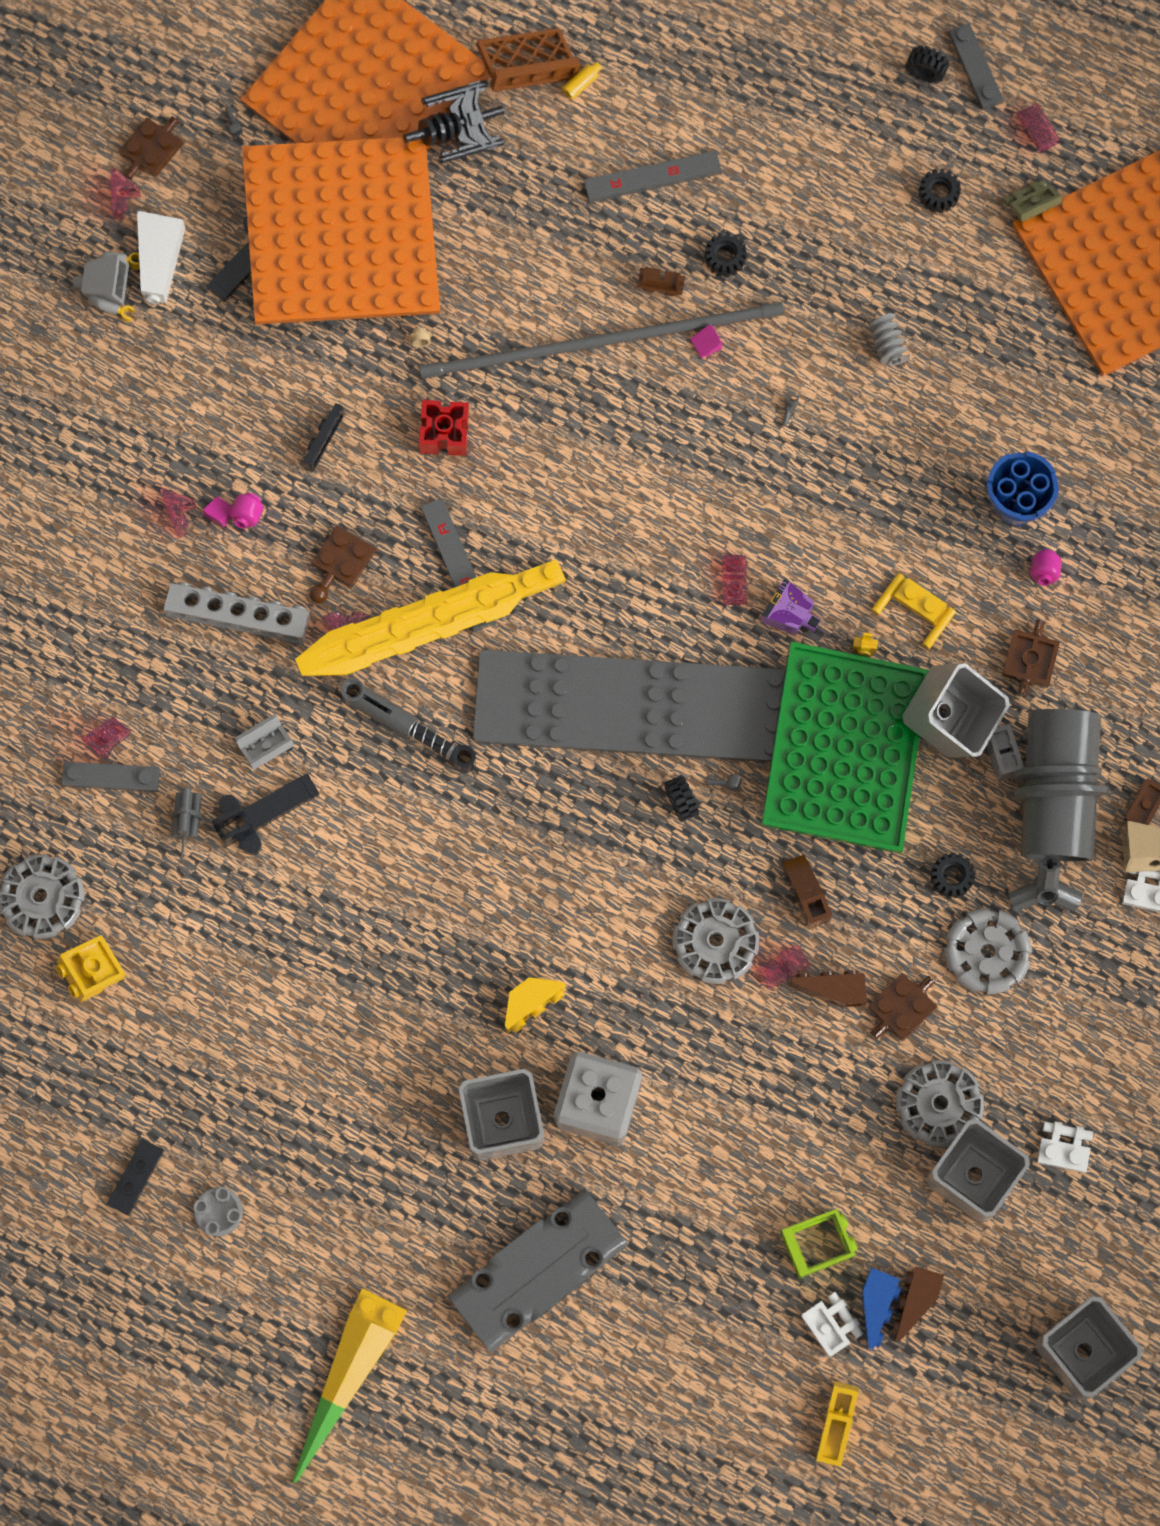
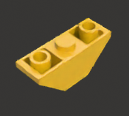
[505,977,566,1033]

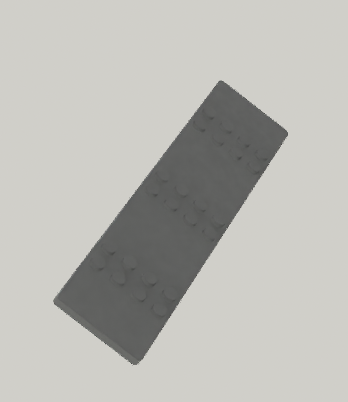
[473,650,785,762]

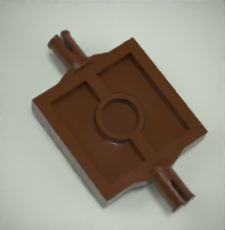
[119,116,183,180]
[1002,619,1060,698]
[868,973,937,1042]

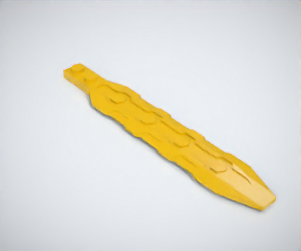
[295,559,566,676]

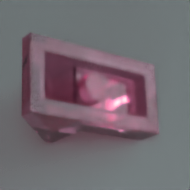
[110,168,141,220]
[160,488,197,538]
[82,717,131,760]
[757,945,811,990]

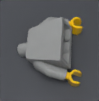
[73,251,140,322]

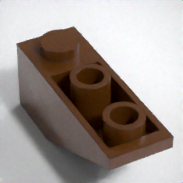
[782,854,833,930]
[790,970,867,1008]
[891,1266,944,1342]

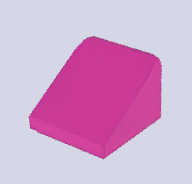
[690,324,722,359]
[203,497,232,528]

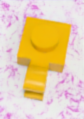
[852,632,878,657]

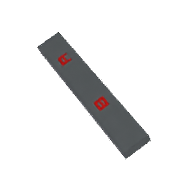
[584,151,722,203]
[421,498,496,632]

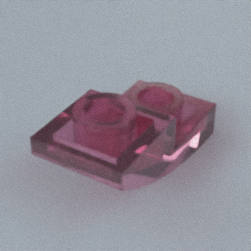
[1017,103,1061,153]
[722,555,747,605]

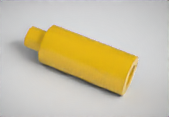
[561,62,602,100]

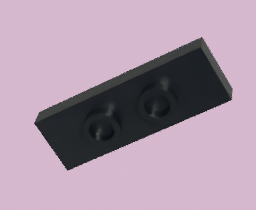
[303,403,345,472]
[107,1138,165,1216]

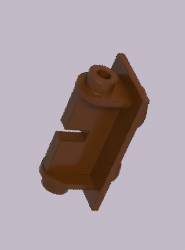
[637,266,686,296]

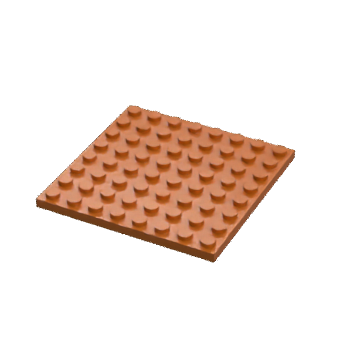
[241,0,490,152]
[242,138,440,325]
[1012,150,1160,377]

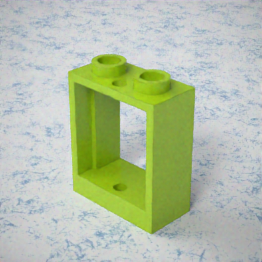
[780,1209,858,1279]

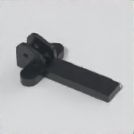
[206,216,251,302]
[212,773,320,855]

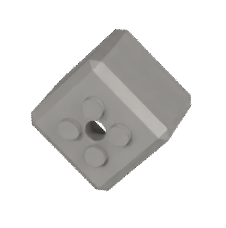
[903,663,1010,757]
[554,1051,642,1146]
[459,1069,544,1161]
[927,1119,1030,1223]
[1035,1296,1142,1400]

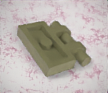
[1003,179,1062,222]

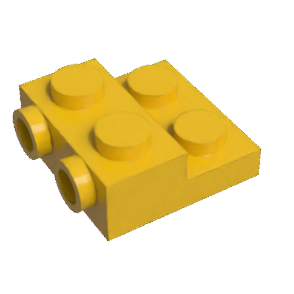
[56,935,126,1002]

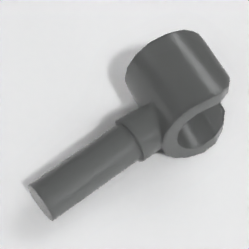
[225,107,243,138]
[782,392,799,426]
[707,774,742,791]

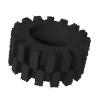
[905,45,950,84]
[918,168,961,213]
[705,232,747,277]
[664,775,699,822]
[930,852,975,899]

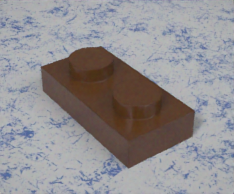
[1124,778,1160,825]

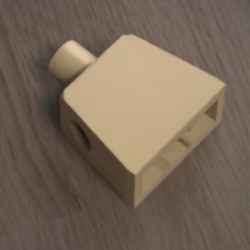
[1122,821,1160,872]

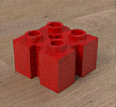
[419,400,470,456]

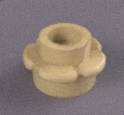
[409,328,432,348]

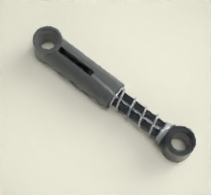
[341,678,476,773]

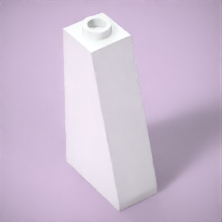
[137,211,185,304]

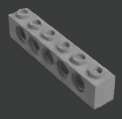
[164,582,310,644]

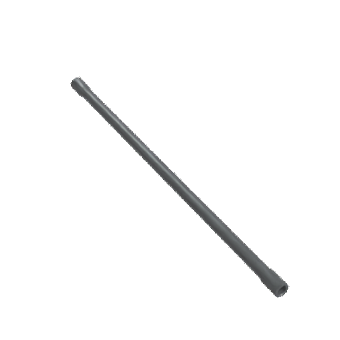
[419,302,784,379]

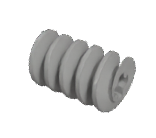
[869,313,910,366]

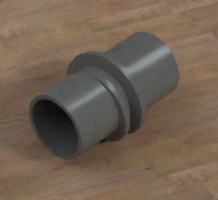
[1013,709,1110,862]

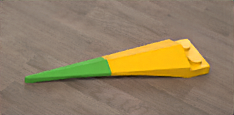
[292,1288,408,1484]

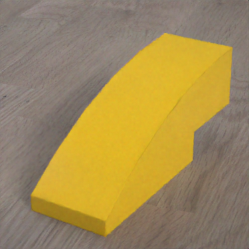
[816,1381,859,1467]

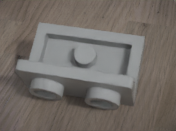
[235,714,294,770]

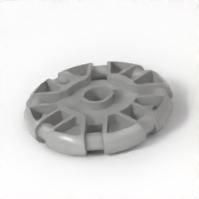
[0,854,84,940]
[672,898,760,984]
[944,908,1032,994]
[896,1060,984,1148]

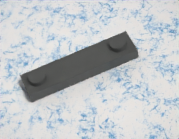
[948,23,1004,110]
[62,762,160,792]

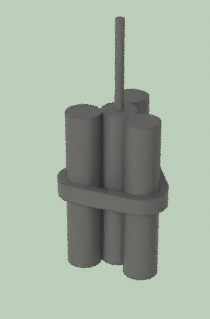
[171,788,202,860]

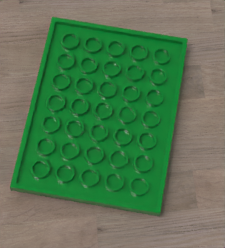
[761,641,929,854]

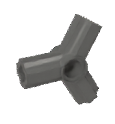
[1009,856,1082,912]

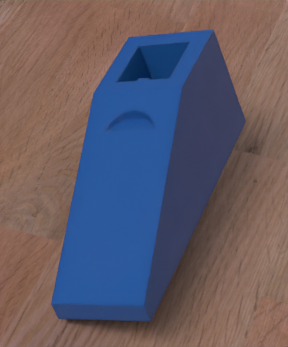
[861,1268,901,1351]

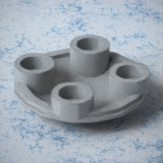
[194,1187,243,1237]

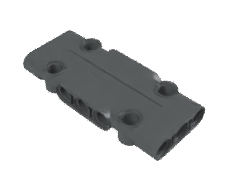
[447,1188,628,1353]

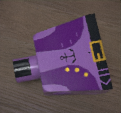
[761,578,821,635]

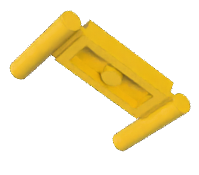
[871,573,956,650]

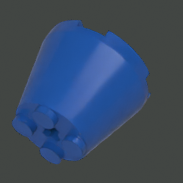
[987,451,1059,527]

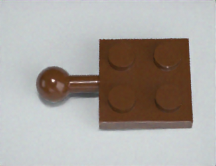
[309,525,377,604]

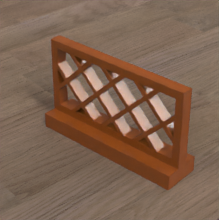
[476,28,580,92]

